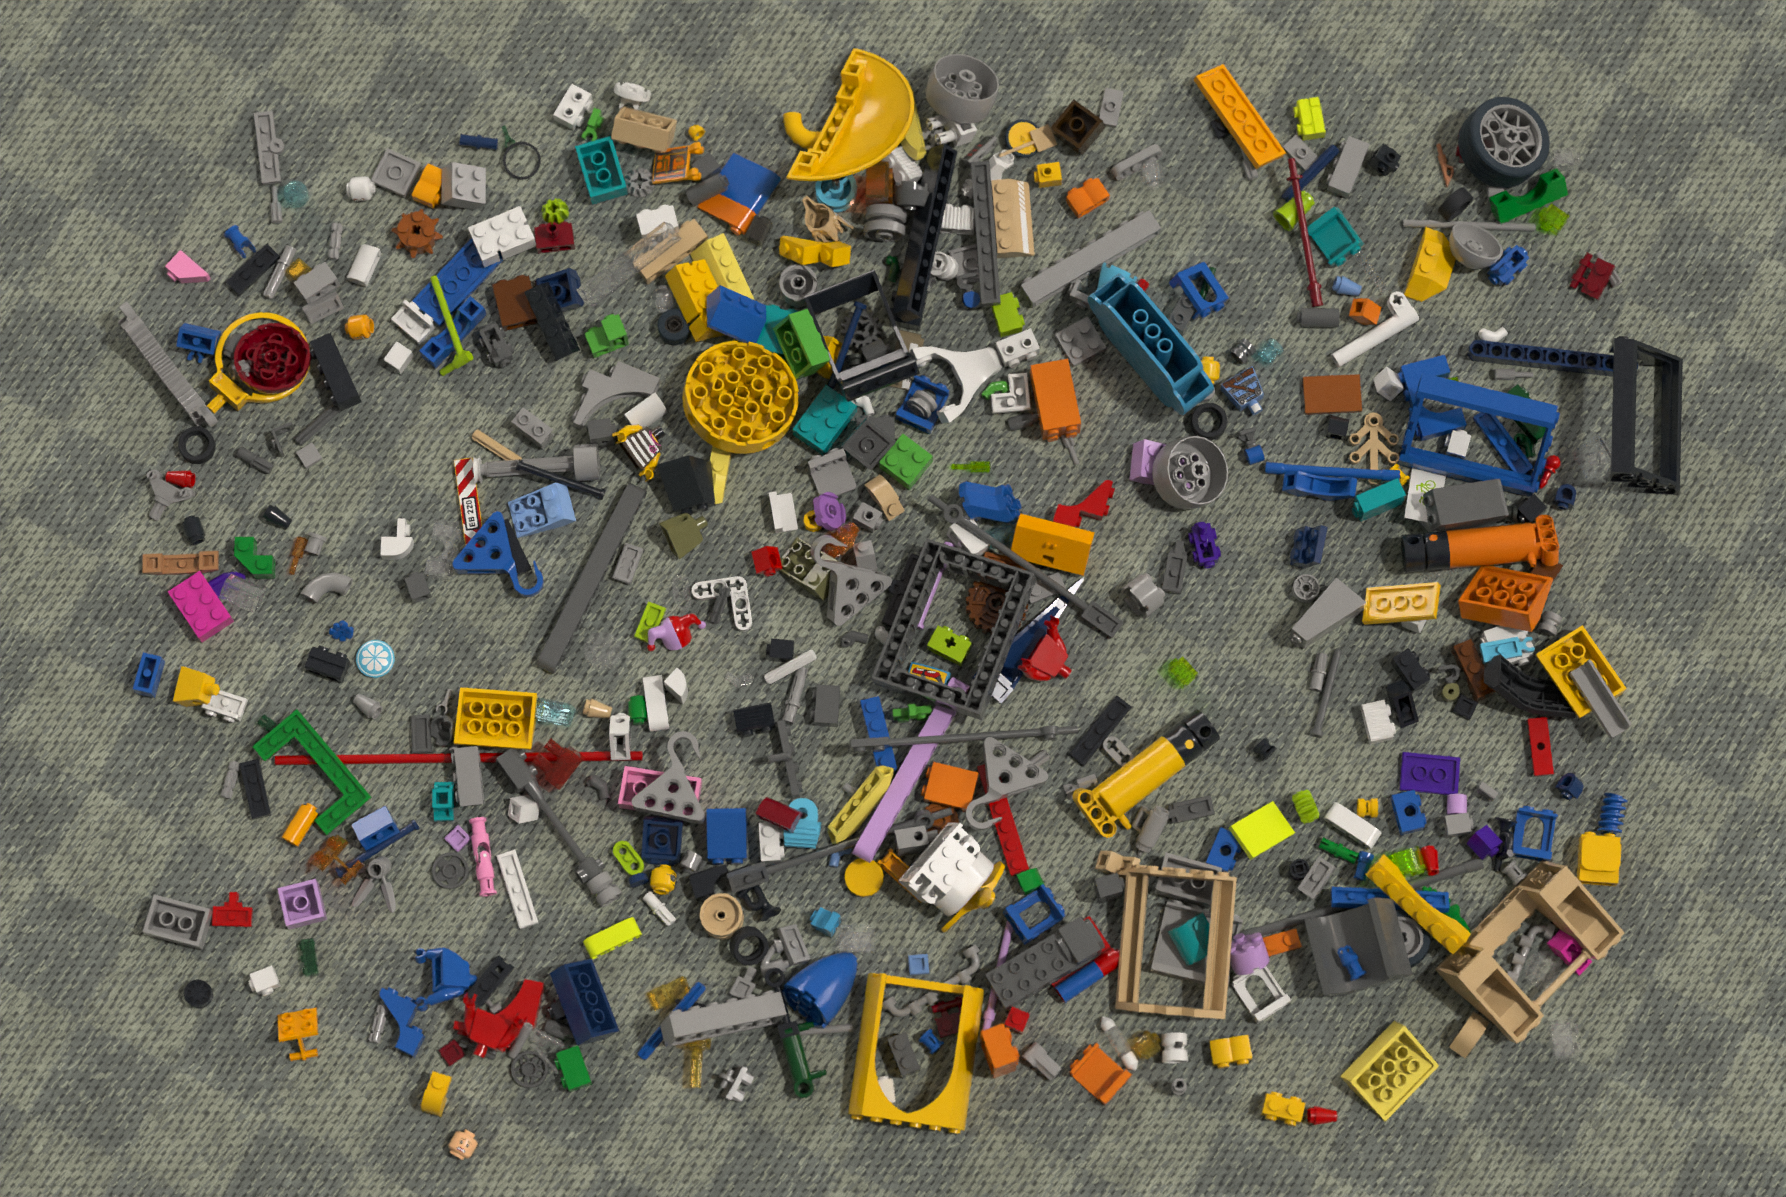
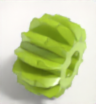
[1292,789,1319,824]

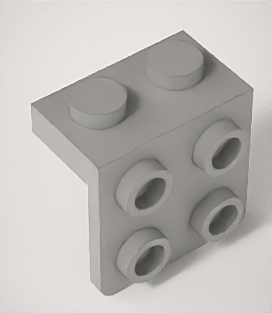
[808,448,856,496]

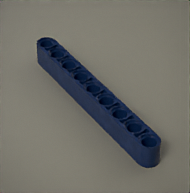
[1468,340,1638,377]

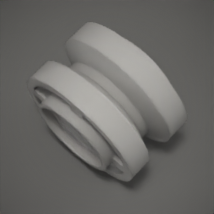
[907,390,937,420]

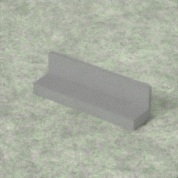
[1569,659,1632,740]

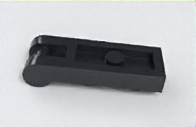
[467,955,515,1009]

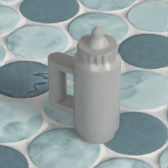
[1131,805,1169,856]

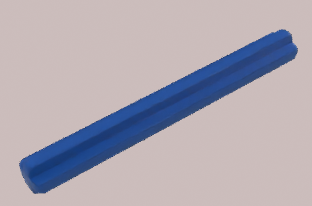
[637,982,706,1060]

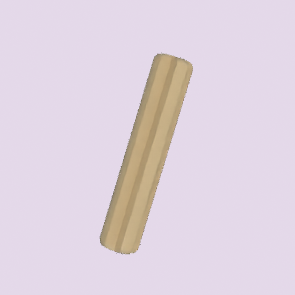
[471,430,522,460]

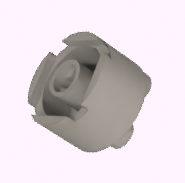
[779,265,818,308]
[1121,573,1166,619]

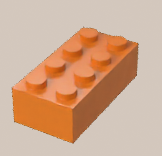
[980,1023,1019,1079]

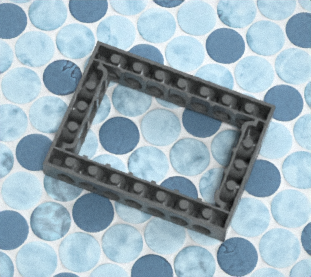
[871,538,1036,720]

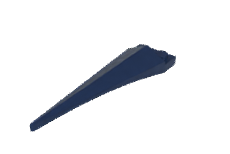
[972,578,1084,704]

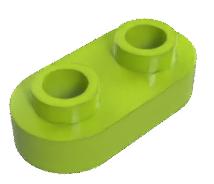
[613,841,644,876]

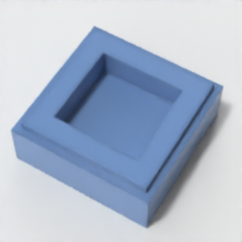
[908,954,929,976]

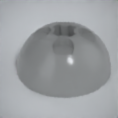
[1449,223,1503,269]

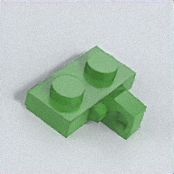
[893,704,932,723]

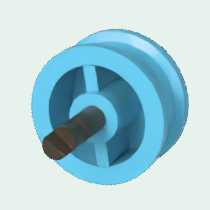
[815,175,857,213]

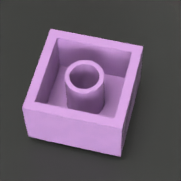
[277,879,327,930]

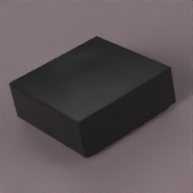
[1452,694,1478,721]

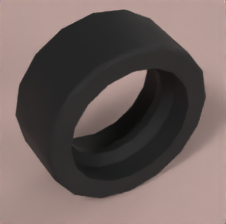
[1438,187,1474,222]
[1191,403,1227,441]
[178,426,216,464]
[729,926,769,966]

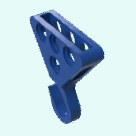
[452,511,544,597]

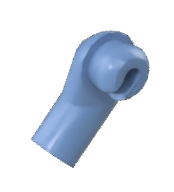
[828,842,852,868]

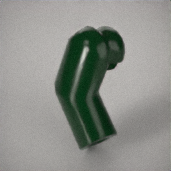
[885,255,900,283]
[1514,433,1536,458]

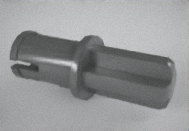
[236,446,273,474]

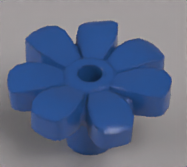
[329,620,354,641]

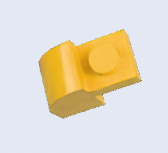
[421,1071,452,1117]

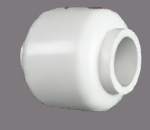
[346,176,375,201]

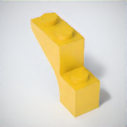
[779,236,851,267]

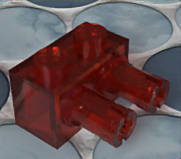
[532,738,584,790]

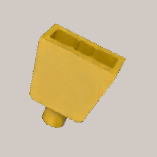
[173,666,220,707]

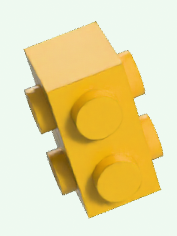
[1261,1092,1305,1126]

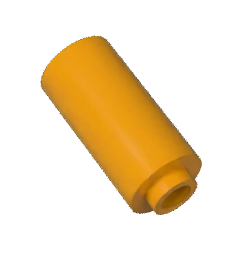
[282,803,318,847]

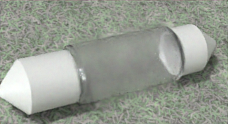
[1101,1016,1139,1070]

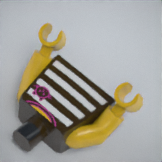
[612,424,665,482]

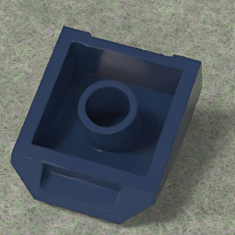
[535,268,585,312]
[641,815,684,866]

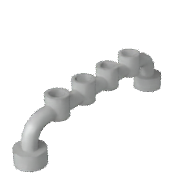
[1507,923,1556,983]
[882,944,980,1017]

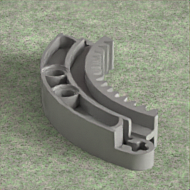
[118,301,218,427]

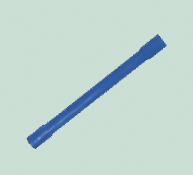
[1265,462,1400,481]

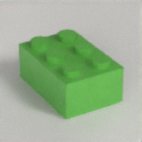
[772,309,830,379]

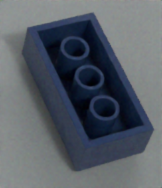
[550,959,620,1046]

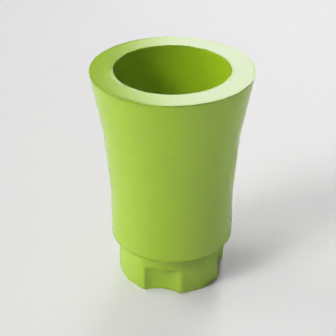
[1273,190,1315,232]

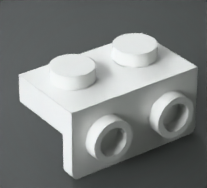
[391,300,435,345]
[201,690,248,723]

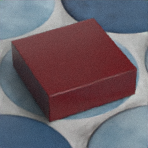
[438,1039,466,1067]

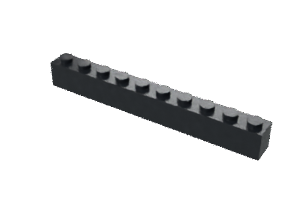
[892,143,958,322]

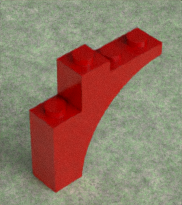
[453,979,545,1052]

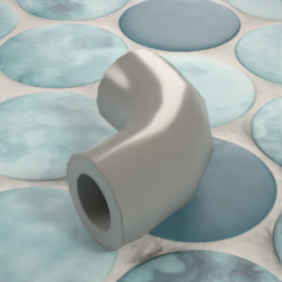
[301,572,353,603]

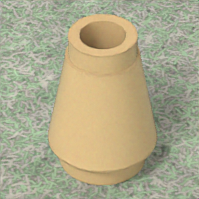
[583,698,612,718]

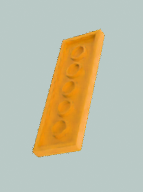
[1194,64,1286,169]

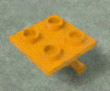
[278,1008,318,1062]

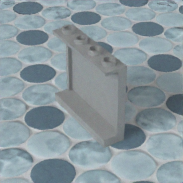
[1150,900,1243,985]

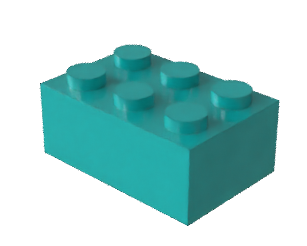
[575,136,628,205]
[793,385,857,456]

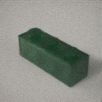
[299,938,319,977]

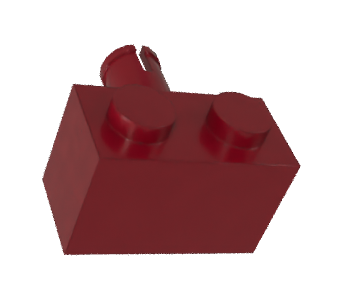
[534,221,575,254]

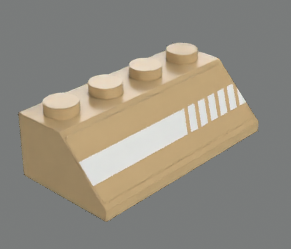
[991,179,1034,258]

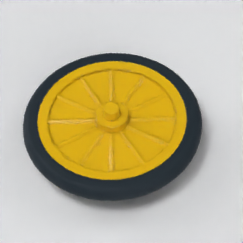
[1005,119,1039,158]

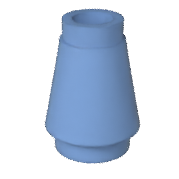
[1332,276,1362,296]

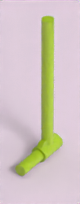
[430,275,473,376]

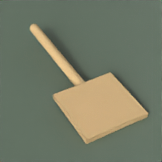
[999,125,1058,157]

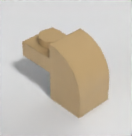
[865,475,905,521]
[1095,850,1140,880]
[1449,1011,1490,1059]

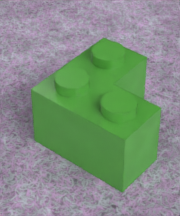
[585,314,629,358]

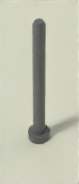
[1309,648,1341,738]

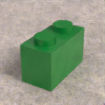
[554,1046,592,1092]

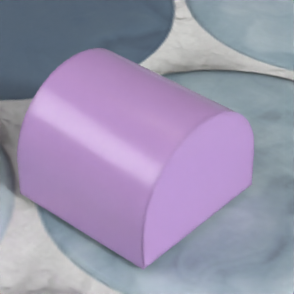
[1447,794,1467,815]

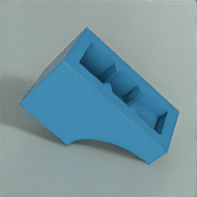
[810,907,841,938]

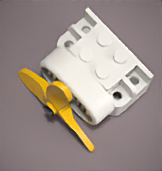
[898,823,1005,933]

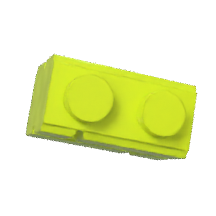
[1293,97,1326,141]

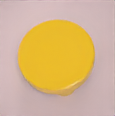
[845,858,884,897]

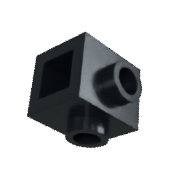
[1368,143,1401,177]

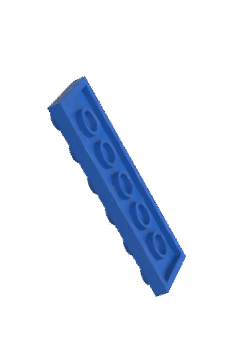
[412,238,503,327]

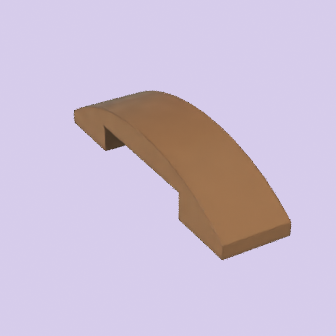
[142,551,219,575]

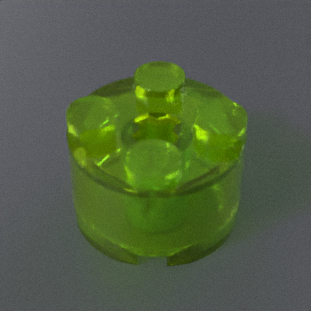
[1388,846,1426,879]

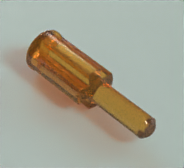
[289,536,308,575]

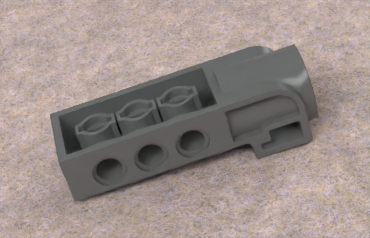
[985,916,1105,1012]

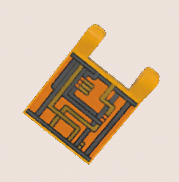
[652,142,704,184]

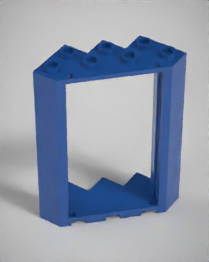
[1398,373,1560,497]

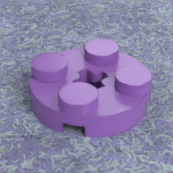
[813,492,846,531]

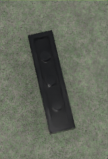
[1069,695,1132,767]

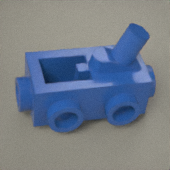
[1488,245,1529,286]

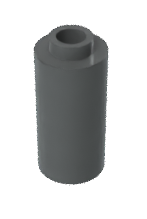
[686,173,729,206]
[1297,308,1340,327]

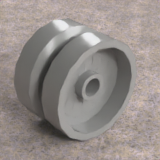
[864,204,907,242]

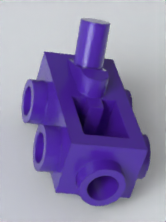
[1188,522,1221,569]

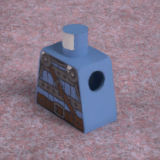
[1220,367,1264,415]

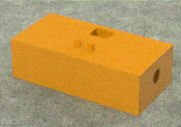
[1011,513,1095,576]

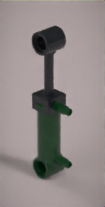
[765,967,827,1098]

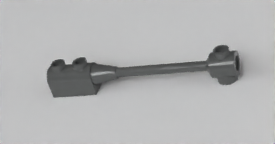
[495,748,605,884]

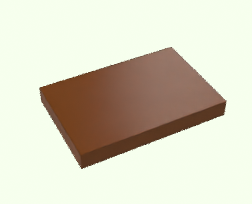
[1302,374,1362,415]

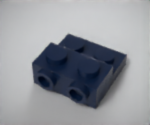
[1290,525,1328,569]

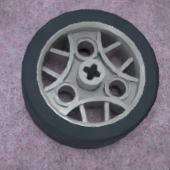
[1458,97,1550,188]

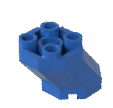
[959,481,1022,524]

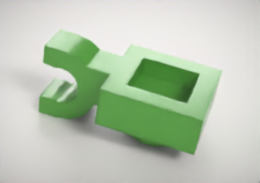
[581,108,604,141]

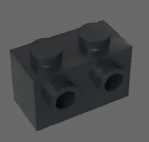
[1390,648,1430,694]

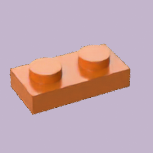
[1263,928,1302,957]

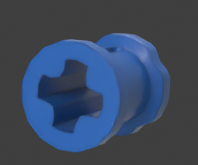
[918,1029,944,1055]

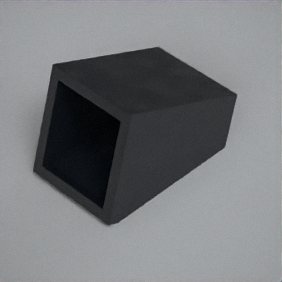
[658,455,716,515]

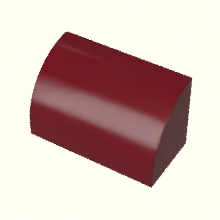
[755,797,803,833]

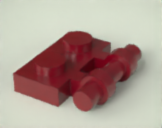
[1569,252,1616,300]
[931,996,963,1038]

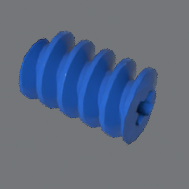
[1597,793,1628,835]

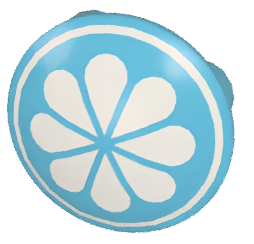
[356,640,395,678]

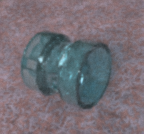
[1257,338,1284,365]

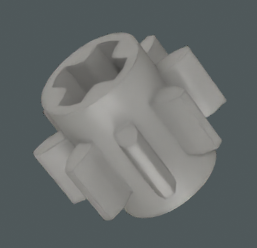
[228,360,252,382]

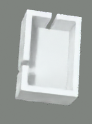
[468,206,536,267]

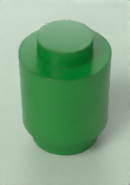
[628,695,648,725]

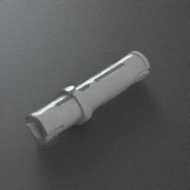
[782,667,808,725]

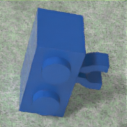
[176,323,221,363]

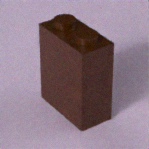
[492,275,538,331]

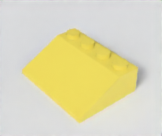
[1340,1021,1439,1122]

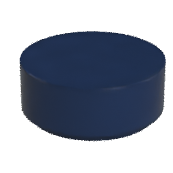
[628,873,649,888]

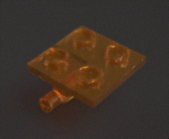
[310,834,364,886]

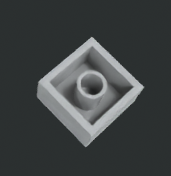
[442,162,486,210]

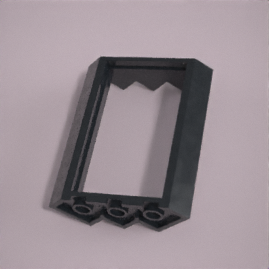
[1606,336,1683,495]

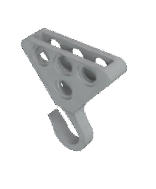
[811,535,892,626]
[632,731,705,824]
[965,737,1048,831]

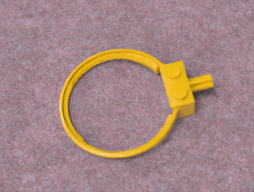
[207,312,309,414]

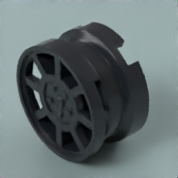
[184,979,214,1009]

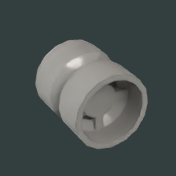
[586,871,622,908]

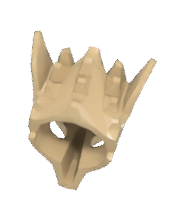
[802,196,854,242]

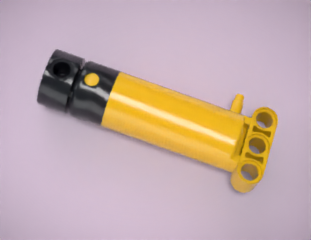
[1073,709,1220,838]

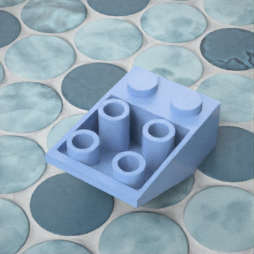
[508,483,576,538]

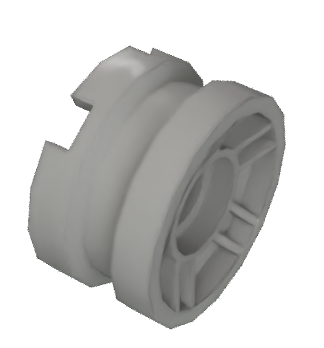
[1292,574,1320,603]

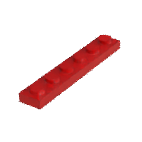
[977,764,1029,877]

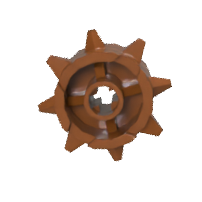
[392,209,443,258]

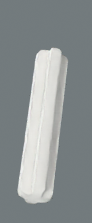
[764,650,817,684]

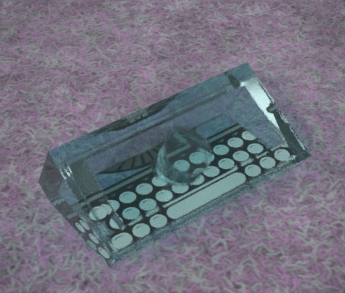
[535,697,576,727]

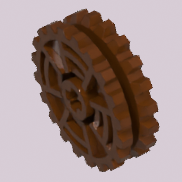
[966,581,1028,635]

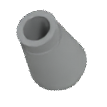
[353,693,383,719]

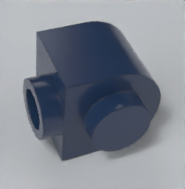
[1553,484,1576,510]
[1556,773,1584,801]

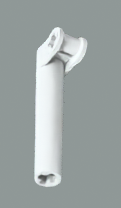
[1331,292,1419,367]

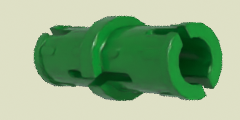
[1318,837,1359,864]

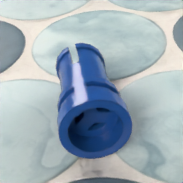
[1353,851,1374,881]

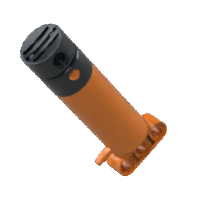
[1401,515,1559,573]

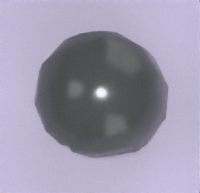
[430,715,456,747]

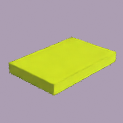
[1228,801,1295,860]

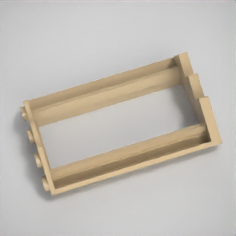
[1115,865,1237,1019]

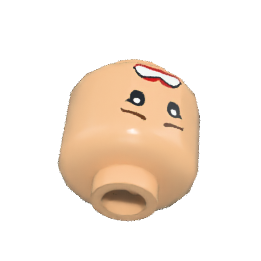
[448,1129,478,1160]

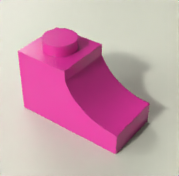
[1547,930,1592,976]

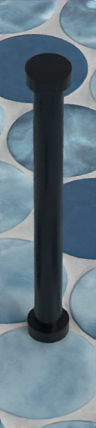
[515,459,606,500]

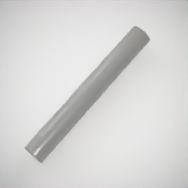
[800,1024,853,1036]

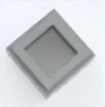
[296,443,323,469]
[1477,782,1498,802]

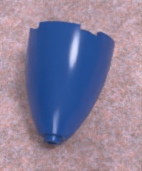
[783,952,858,1029]

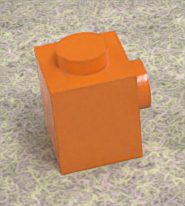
[1349,298,1382,325]

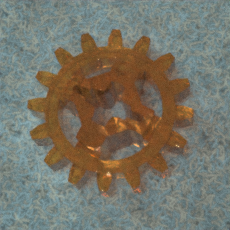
[824,522,859,558]

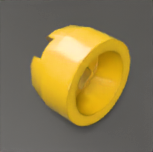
[688,124,705,141]

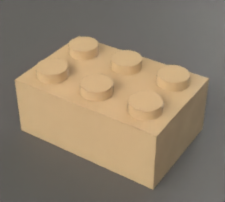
[611,106,677,153]

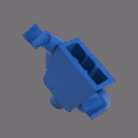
[415,948,477,1012]

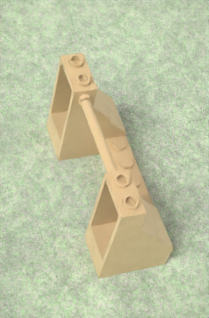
[1435,860,1625,1043]

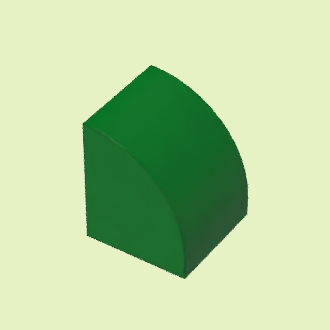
[1016,868,1045,895]

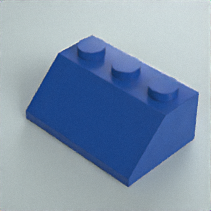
[707,285,766,343]

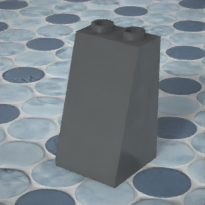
[1423,479,1509,531]

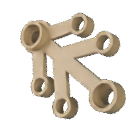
[1349,412,1399,486]

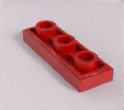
[1527,717,1554,777]

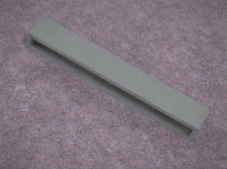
[1021,210,1161,308]

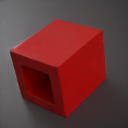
[1004,1006,1030,1035]

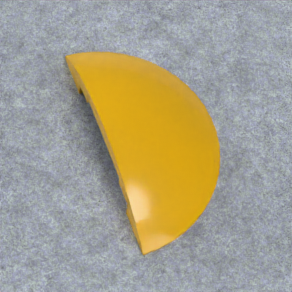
[787,48,914,181]

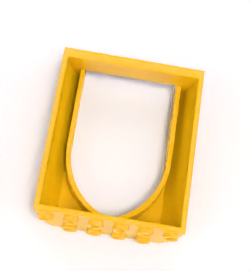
[848,973,984,1134]

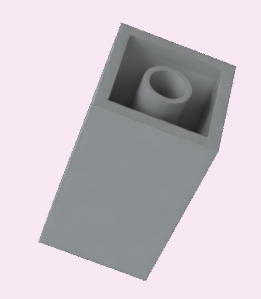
[1289,578,1366,649]

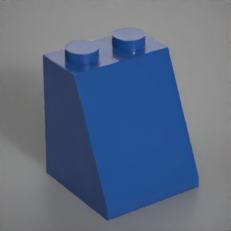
[706,808,747,865]

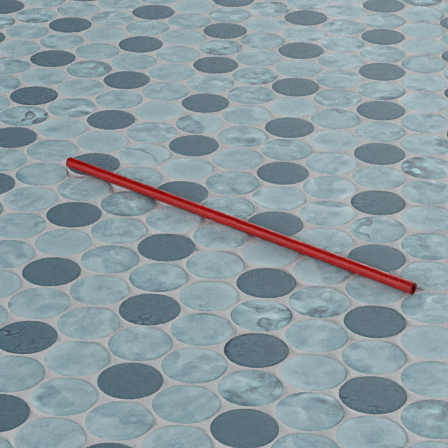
[275,751,643,765]

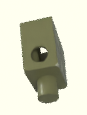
[659,513,708,559]

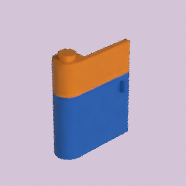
[697,153,781,235]

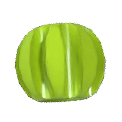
[541,198,569,225]

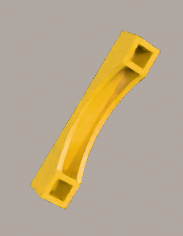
[1366,854,1471,954]

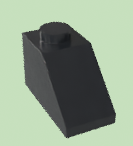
[1385,680,1419,728]

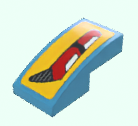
[908,662,951,685]

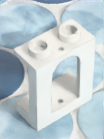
[1231,966,1291,1024]

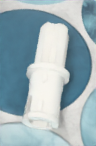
[642,891,676,926]

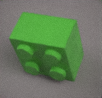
[879,434,933,490]

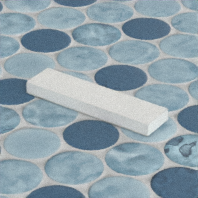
[497,850,538,929]

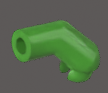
[981,380,1009,400]

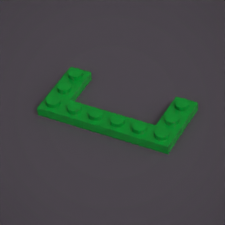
[252,709,372,835]

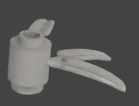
[334,856,396,913]

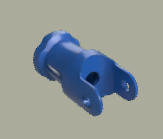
[224,225,256,259]
[1337,945,1367,981]

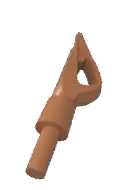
[1436,144,1454,187]

